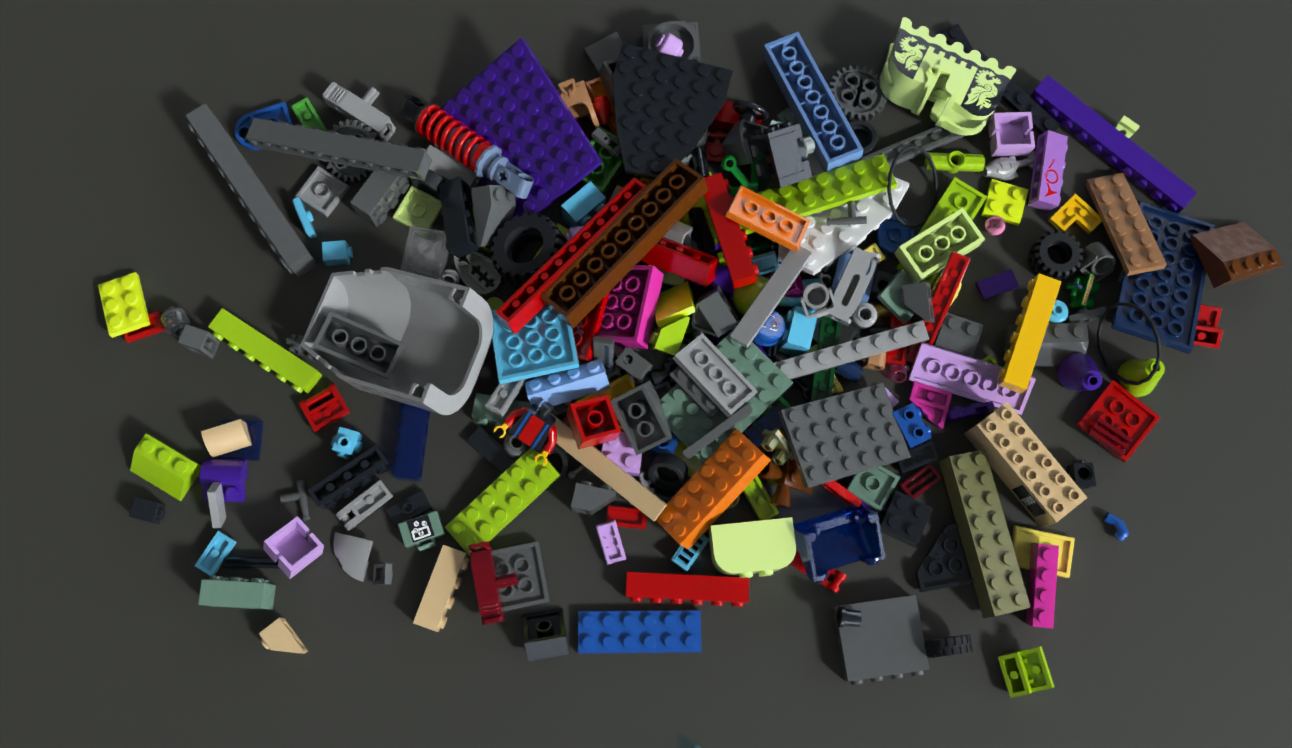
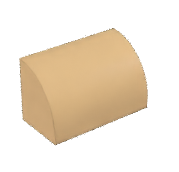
[201,419,252,457]

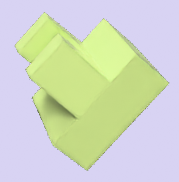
[1115,115,1140,138]

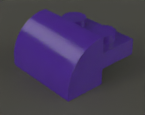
[199,458,248,502]

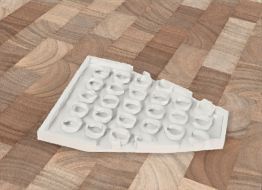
[778,152,909,275]

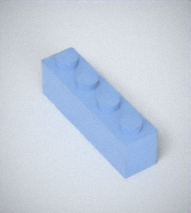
[525,359,610,407]

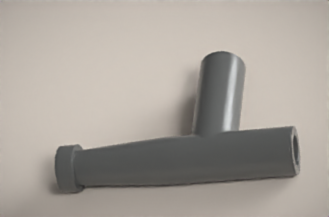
[827,201,867,226]
[280,480,310,521]

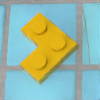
[1048,194,1102,234]

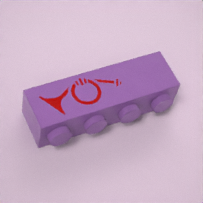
[1028,130,1068,212]

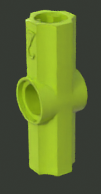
[925,151,985,174]

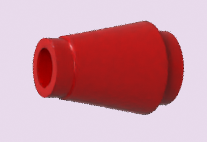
[592,96,610,125]

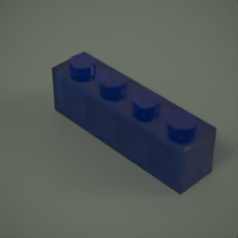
[392,403,431,482]

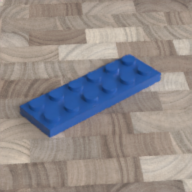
[578,610,701,653]

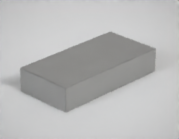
[207,482,227,528]

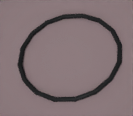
[887,145,938,228]
[1097,302,1162,385]

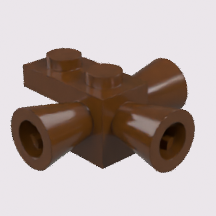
[758,460,813,508]

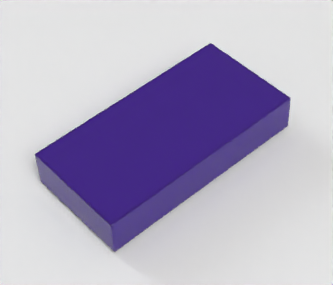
[975,269,1019,301]

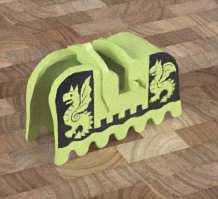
[879,17,1016,136]

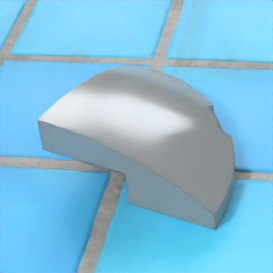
[334,532,373,582]

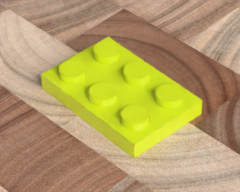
[98,272,150,338]

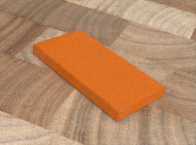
[725,185,811,252]

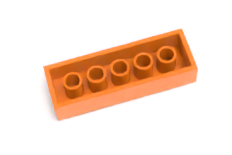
[656,429,771,550]

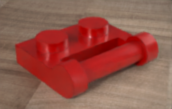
[298,382,351,432]

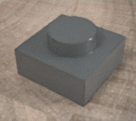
[373,563,393,585]

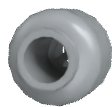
[850,303,877,329]

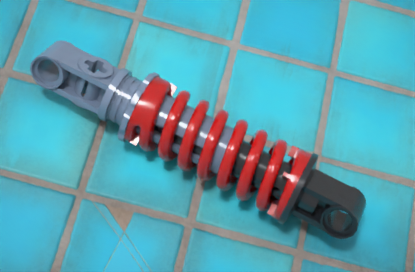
[399,95,534,199]

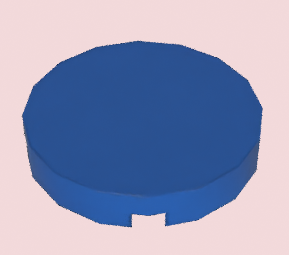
[875,216,914,254]

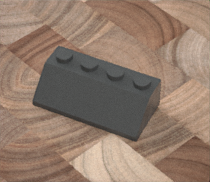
[312,311,405,380]
[1002,323,1089,367]

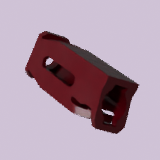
[468,541,518,625]

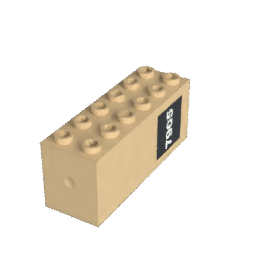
[964,401,1087,527]

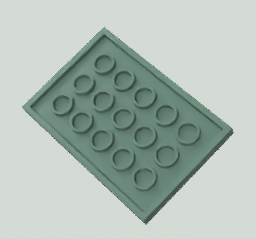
[660,327,793,464]

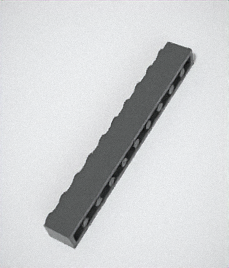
[246,118,432,181]

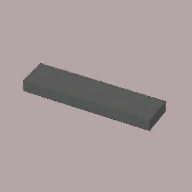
[682,403,753,459]

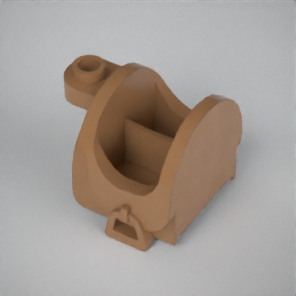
[557,79,600,130]

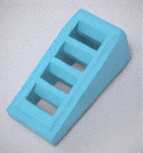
[670,535,710,572]

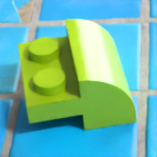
[998,646,1054,698]

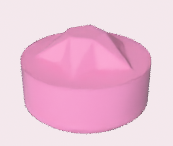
[985,216,1005,235]

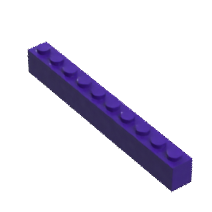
[1030,75,1197,213]

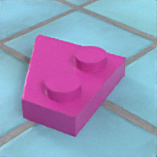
[908,381,952,430]

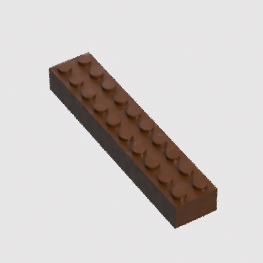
[540,158,708,329]

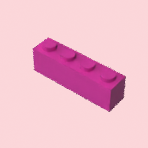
[1026,542,1059,628]

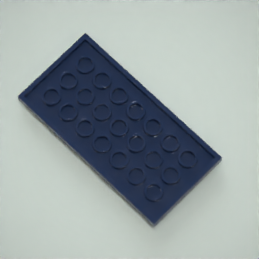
[1111,201,1215,354]

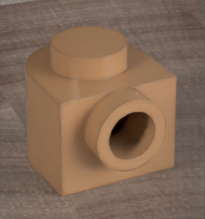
[861,352,887,370]

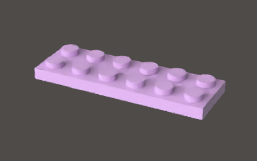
[908,342,1036,415]

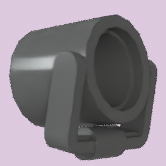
[1079,242,1116,281]

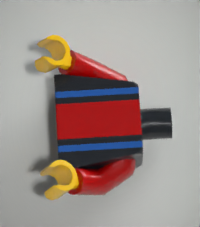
[494,402,557,466]

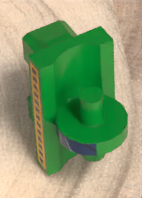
[1066,273,1100,310]

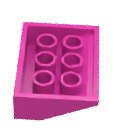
[598,265,664,349]

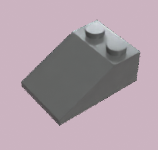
[471,185,516,247]
[933,313,984,357]
[610,381,672,455]

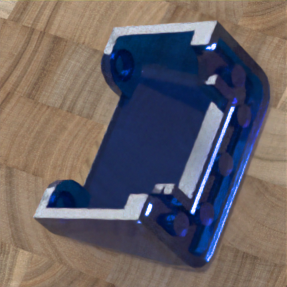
[793,506,885,583]

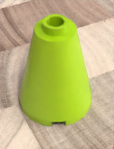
[1117,359,1165,397]

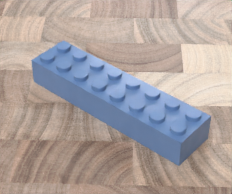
[764,32,863,172]

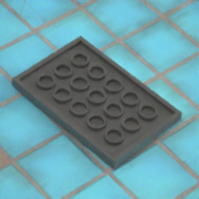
[778,383,911,489]

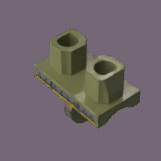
[761,429,794,465]

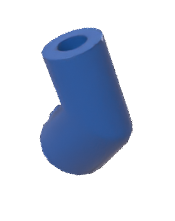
[1103,512,1129,541]

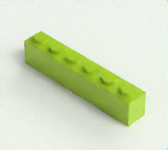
[208,308,322,394]

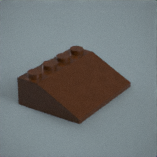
[1190,222,1283,289]

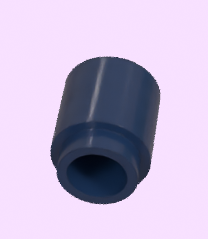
[835,361,864,383]

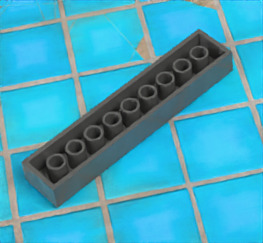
[186,103,318,278]

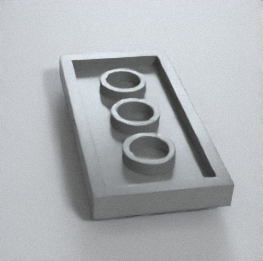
[673,333,758,418]

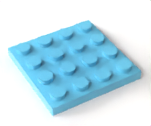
[491,306,579,384]

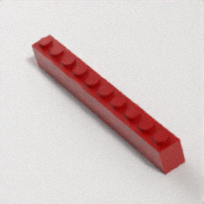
[495,177,648,334]

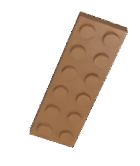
[1085,173,1167,276]

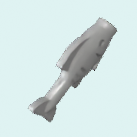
[982,151,1035,181]

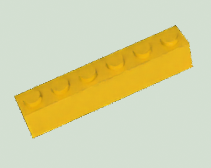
[997,274,1061,394]

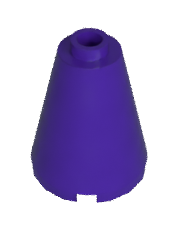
[1057,353,1102,391]

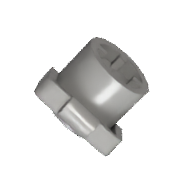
[800,283,837,318]

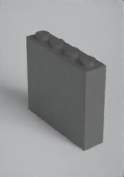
[832,595,929,685]

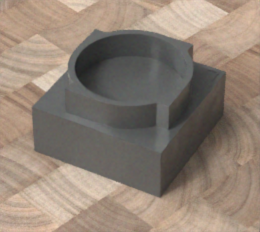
[642,21,701,62]

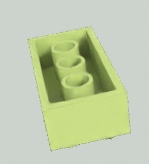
[894,208,985,283]

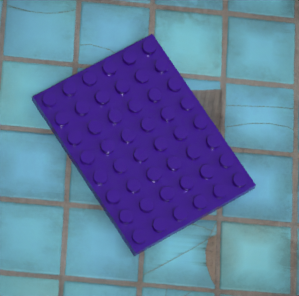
[440,38,603,220]

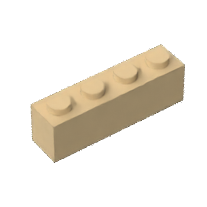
[413,545,470,632]

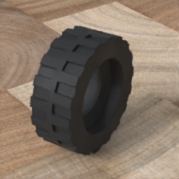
[924,634,973,658]

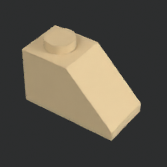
[259,618,308,654]

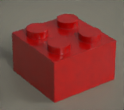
[566,395,621,450]

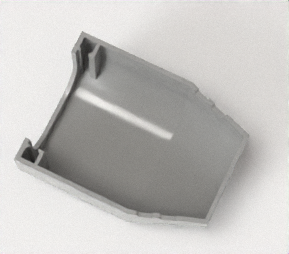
[300,267,493,415]

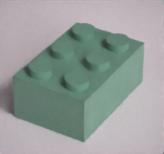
[198,576,276,610]

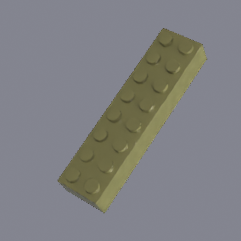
[939,449,1031,618]

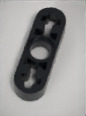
[688,207,715,255]

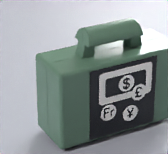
[398,511,445,551]

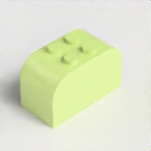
[708,517,796,578]

